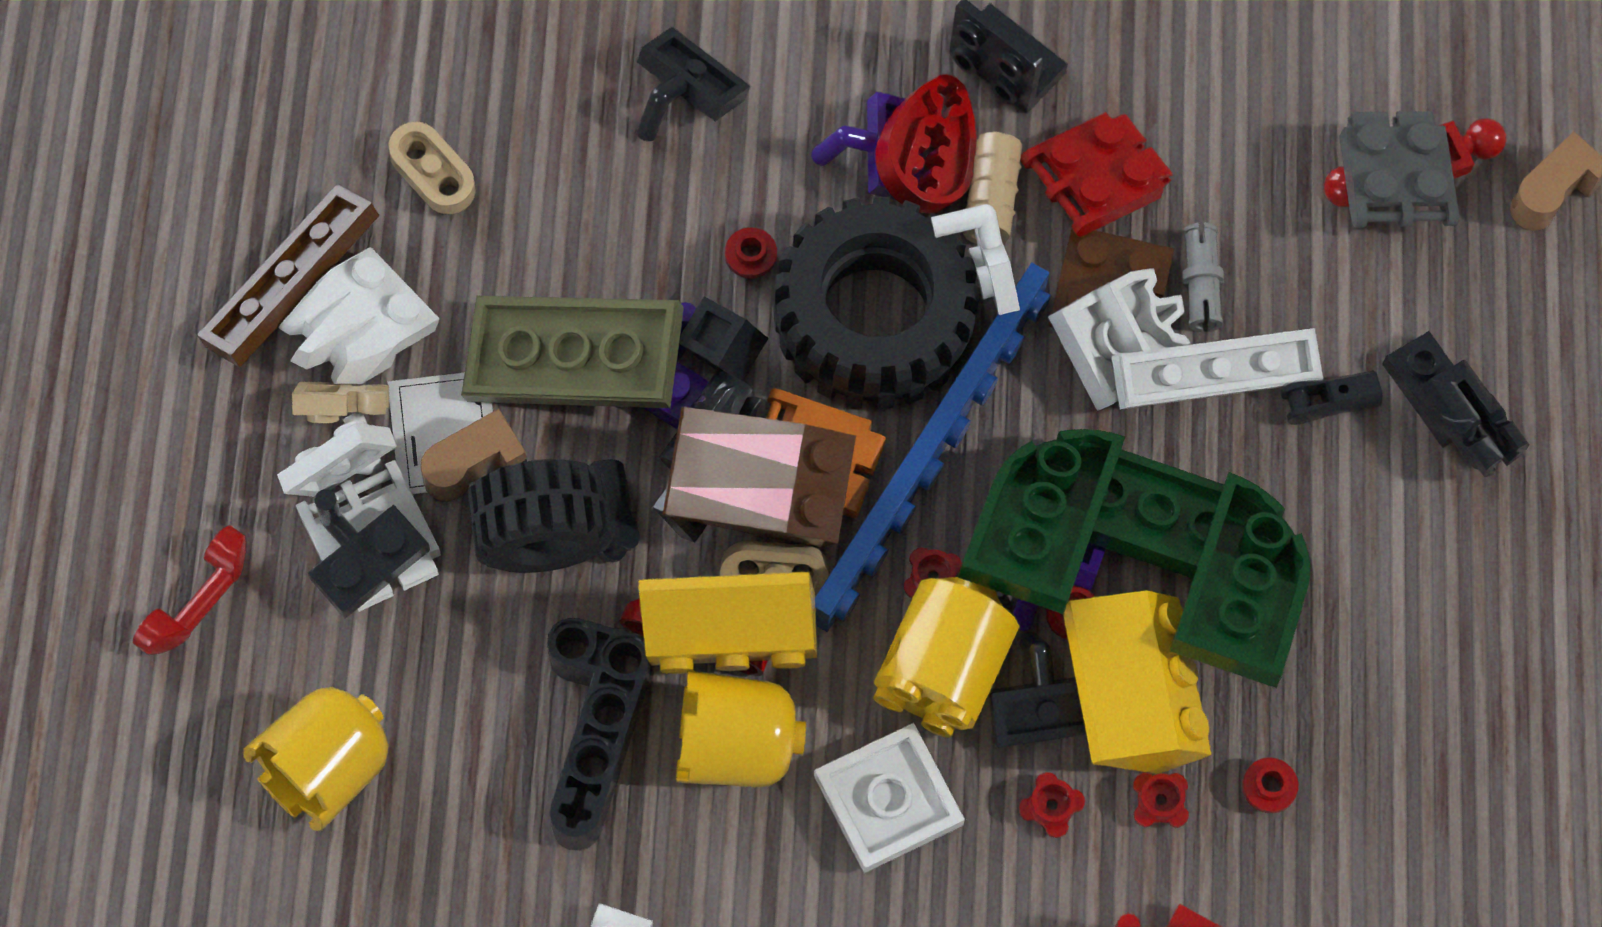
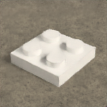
[814,723,965,873]

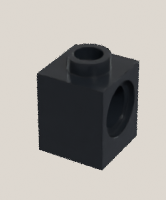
[679,296,769,381]

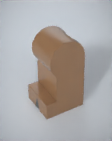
[1510,131,1602,231]
[421,409,527,501]

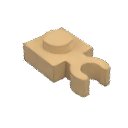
[292,382,389,423]

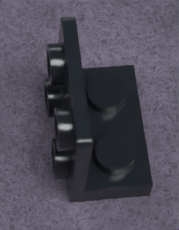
[949,0,1068,114]

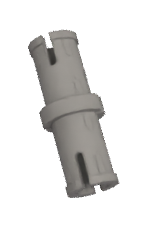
[1182,223,1224,332]

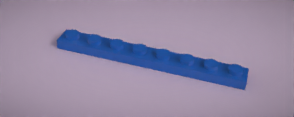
[815,262,1051,632]

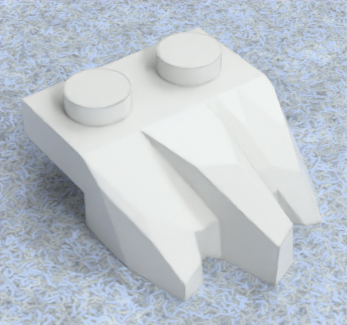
[279,247,440,384]
[1048,268,1190,411]

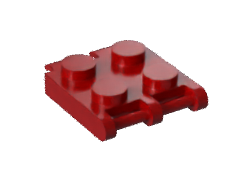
[1020,112,1173,237]

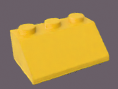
[639,572,817,674]
[1063,590,1212,774]

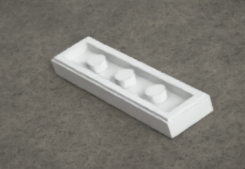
[1111,328,1323,410]

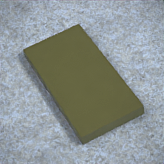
[461,296,684,408]

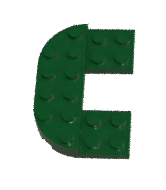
[958,429,1310,688]

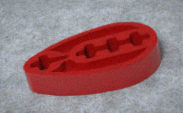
[875,74,977,213]

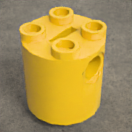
[873,577,1020,738]

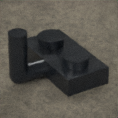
[636,27,751,141]
[308,489,430,619]
[988,632,1087,748]

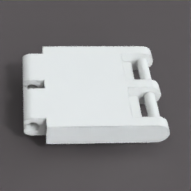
[295,460,441,612]

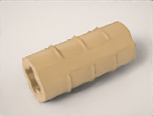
[964,132,1022,244]

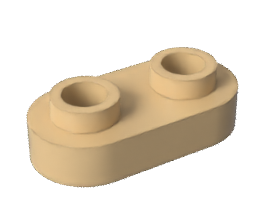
[389,122,475,214]
[720,541,830,597]

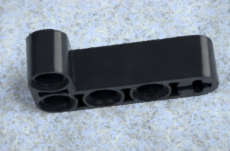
[547,618,651,851]

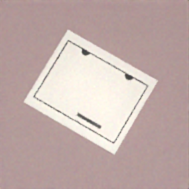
[387,372,500,494]

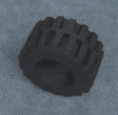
[468,459,613,573]

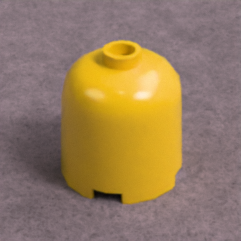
[676,670,806,787]
[244,687,388,831]

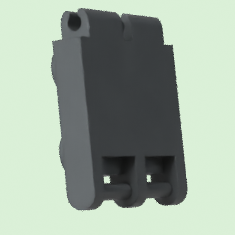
[1339,111,1459,227]

